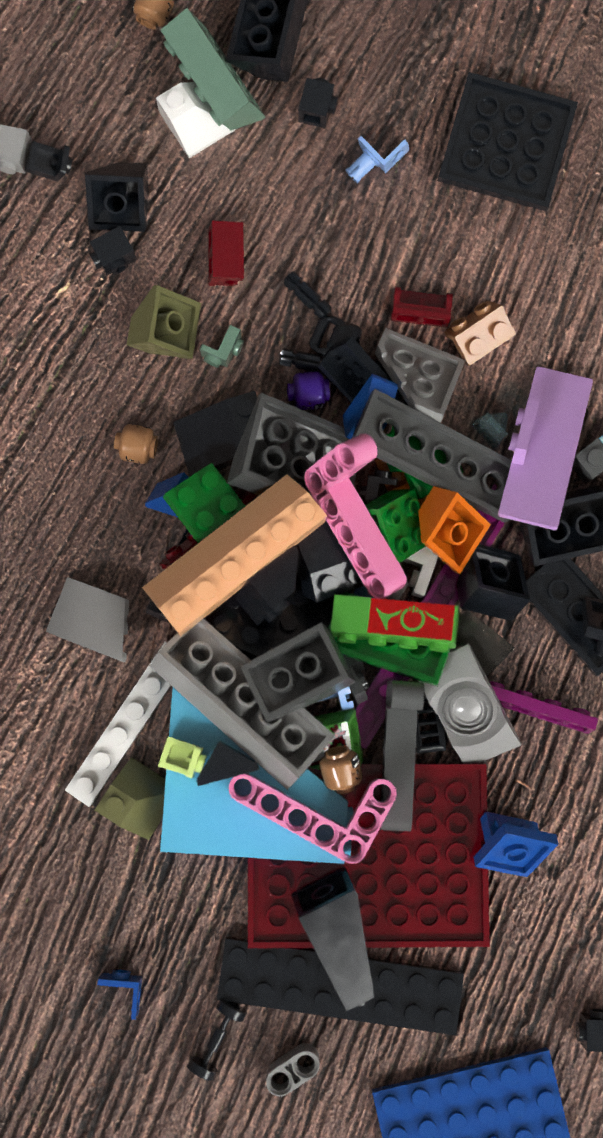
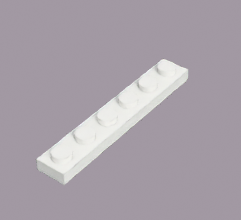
[65,642,171,807]

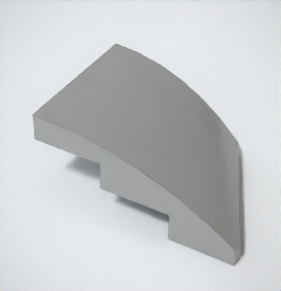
[46,577,129,662]

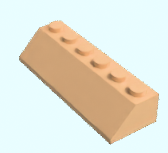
[142,474,327,636]

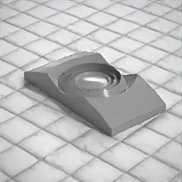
[419,642,521,764]

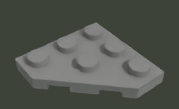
[375,328,465,423]

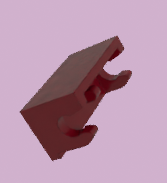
[208,220,244,286]
[391,287,453,328]

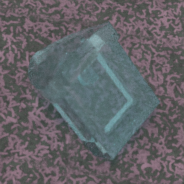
[472,412,508,448]

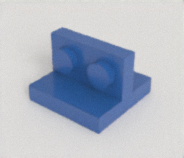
[473,812,559,877]

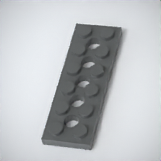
[352,389,512,523]

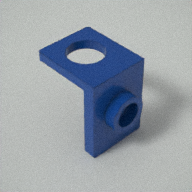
[97,969,142,1020]

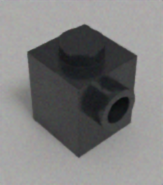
[298,78,338,128]
[89,226,137,275]
[576,1008,603,1052]

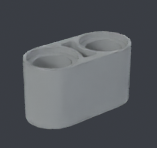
[266,1043,319,1096]

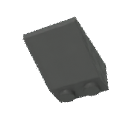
[240,623,356,722]

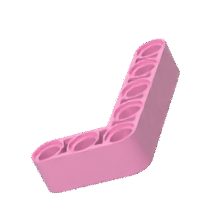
[304,433,407,599]
[229,773,396,864]

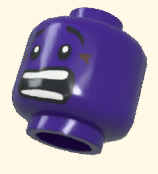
[287,372,330,410]

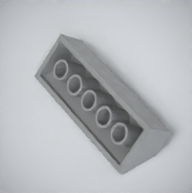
[150,618,335,790]

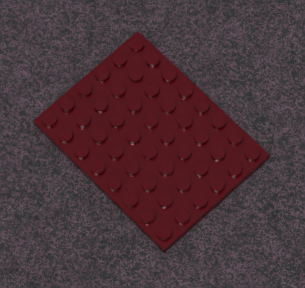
[248,763,490,948]

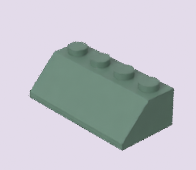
[161,8,266,131]

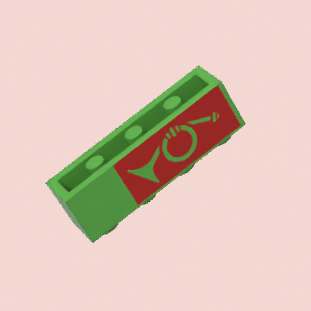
[330,595,459,652]

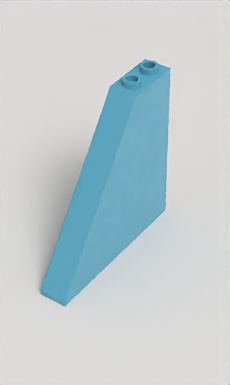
[160,688,353,864]

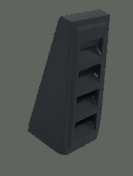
[416,693,446,754]

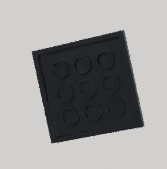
[437,72,578,212]

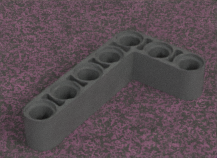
[380,681,424,832]

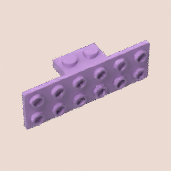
[498,367,593,530]

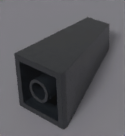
[291,866,374,1011]

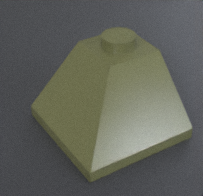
[127,285,201,359]
[94,757,166,840]

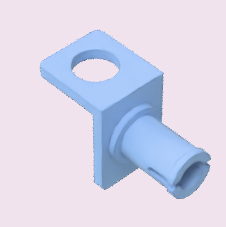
[345,136,409,184]

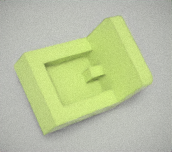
[158,736,207,778]

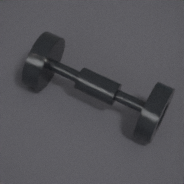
[187,998,247,1081]

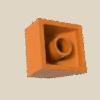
[418,486,491,574]

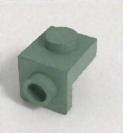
[200,325,244,368]

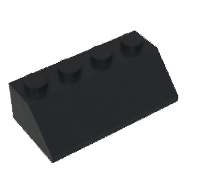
[226,0,308,82]
[520,485,603,566]

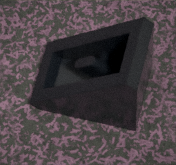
[196,741,259,786]

